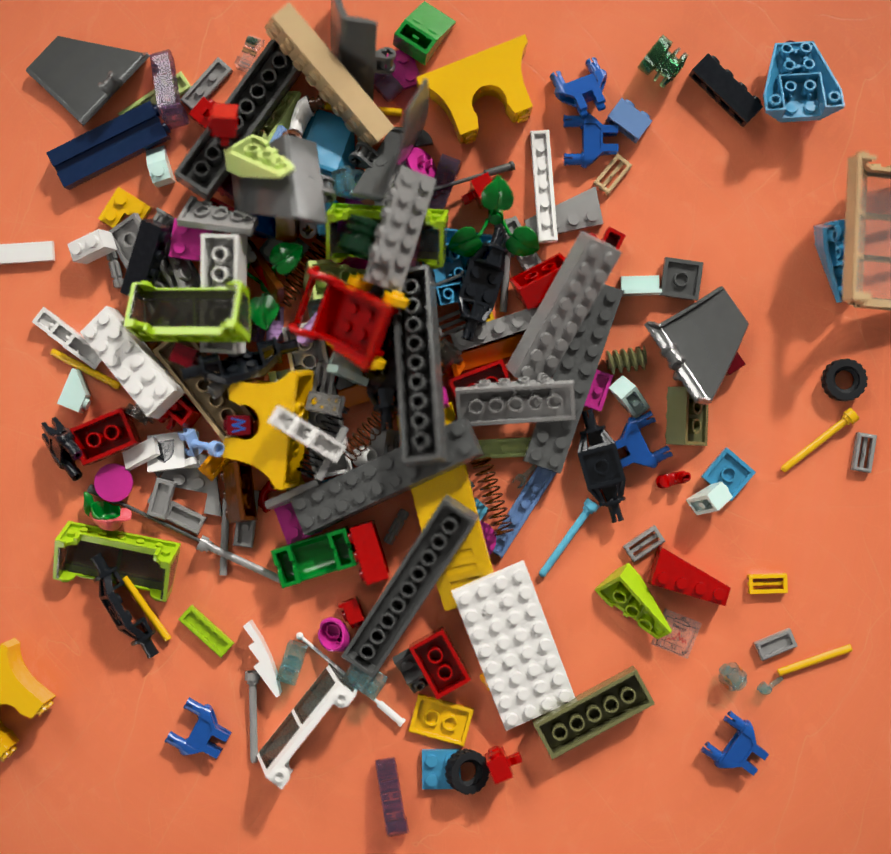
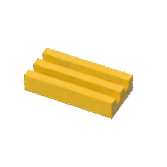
[747,573,788,594]

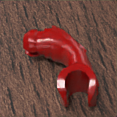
[656,471,691,488]
[258,480,279,513]

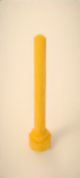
[781,408,860,472]

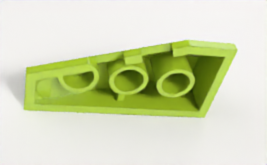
[595,563,672,639]

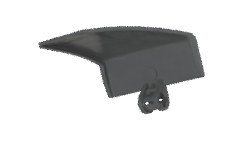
[330,0,396,101]
[26,36,150,126]
[349,79,429,201]
[231,135,337,225]
[644,286,749,405]

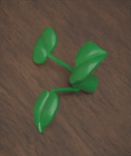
[448,175,540,257]
[247,242,303,330]

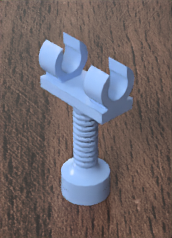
[178,427,225,457]

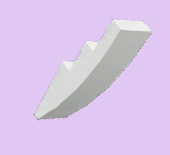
[32,307,102,370]
[268,405,347,463]
[243,619,282,698]

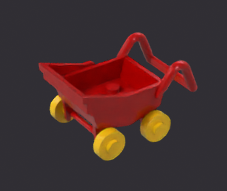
[287,266,409,371]

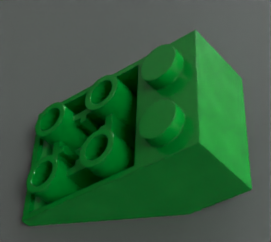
[393,1,456,66]

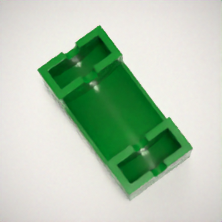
[271,526,359,588]

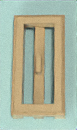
[593,153,632,196]

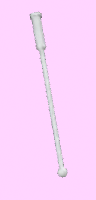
[296,632,406,727]

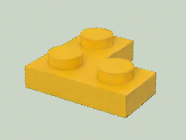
[98,187,152,228]

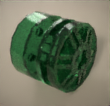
[637,35,689,88]
[337,214,380,261]

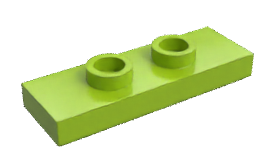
[178,605,235,658]

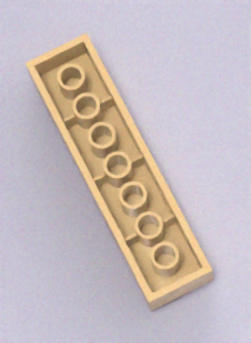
[264,2,394,146]

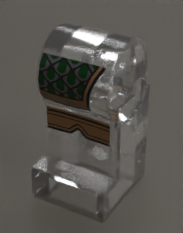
[234,34,265,73]

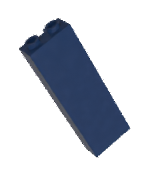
[46,101,171,190]

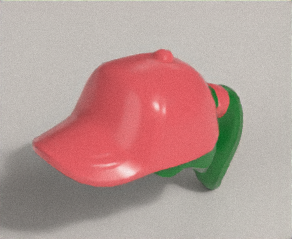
[83,492,132,531]

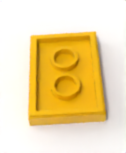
[408,694,474,747]

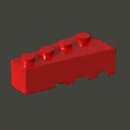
[647,546,731,606]

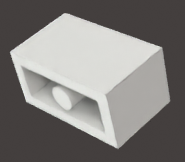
[67,229,117,264]

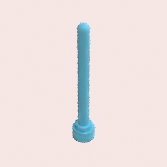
[539,498,600,577]

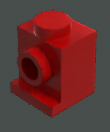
[338,596,365,628]

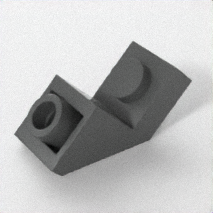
[392,648,429,693]

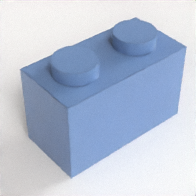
[606,98,652,143]

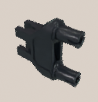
[41,417,83,481]

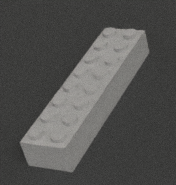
[506,230,622,380]

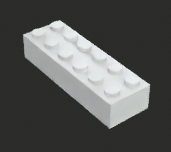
[200,233,247,354]
[80,306,185,419]

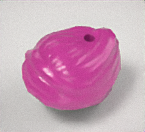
[318,617,350,652]

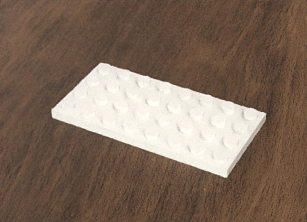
[451,560,575,731]

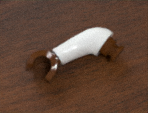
[282,95,325,139]

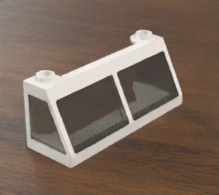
[256,664,358,790]

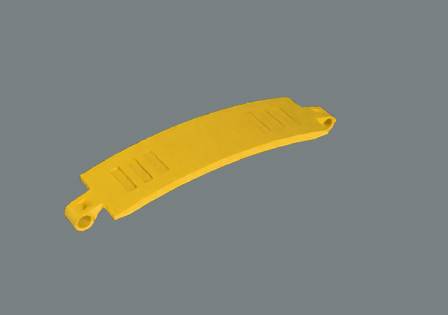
[396,402,494,611]

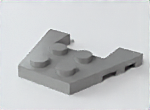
[147,454,222,516]

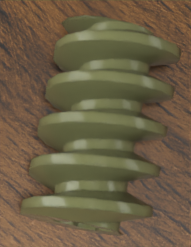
[605,346,647,374]

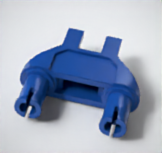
[550,57,607,118]
[563,113,619,168]
[615,411,673,468]
[165,697,232,759]
[701,710,769,776]

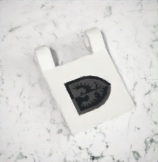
[147,428,200,473]

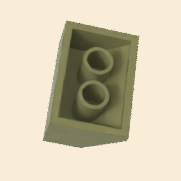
[665,387,708,446]

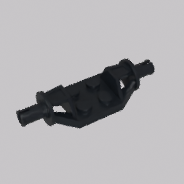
[456,227,508,342]
[366,324,399,430]
[181,336,299,385]
[578,409,626,523]
[90,553,159,659]

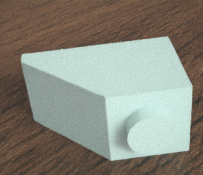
[146,145,176,188]
[57,368,91,413]
[608,375,650,418]
[686,482,733,515]

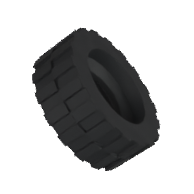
[821,358,868,401]
[445,749,490,795]

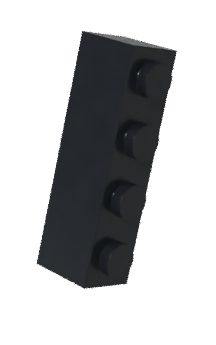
[689,53,763,127]
[120,219,172,301]

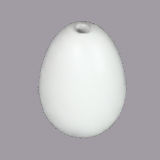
[350,445,377,466]

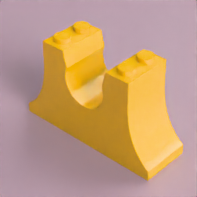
[416,34,533,144]
[222,370,315,490]
[0,638,56,762]

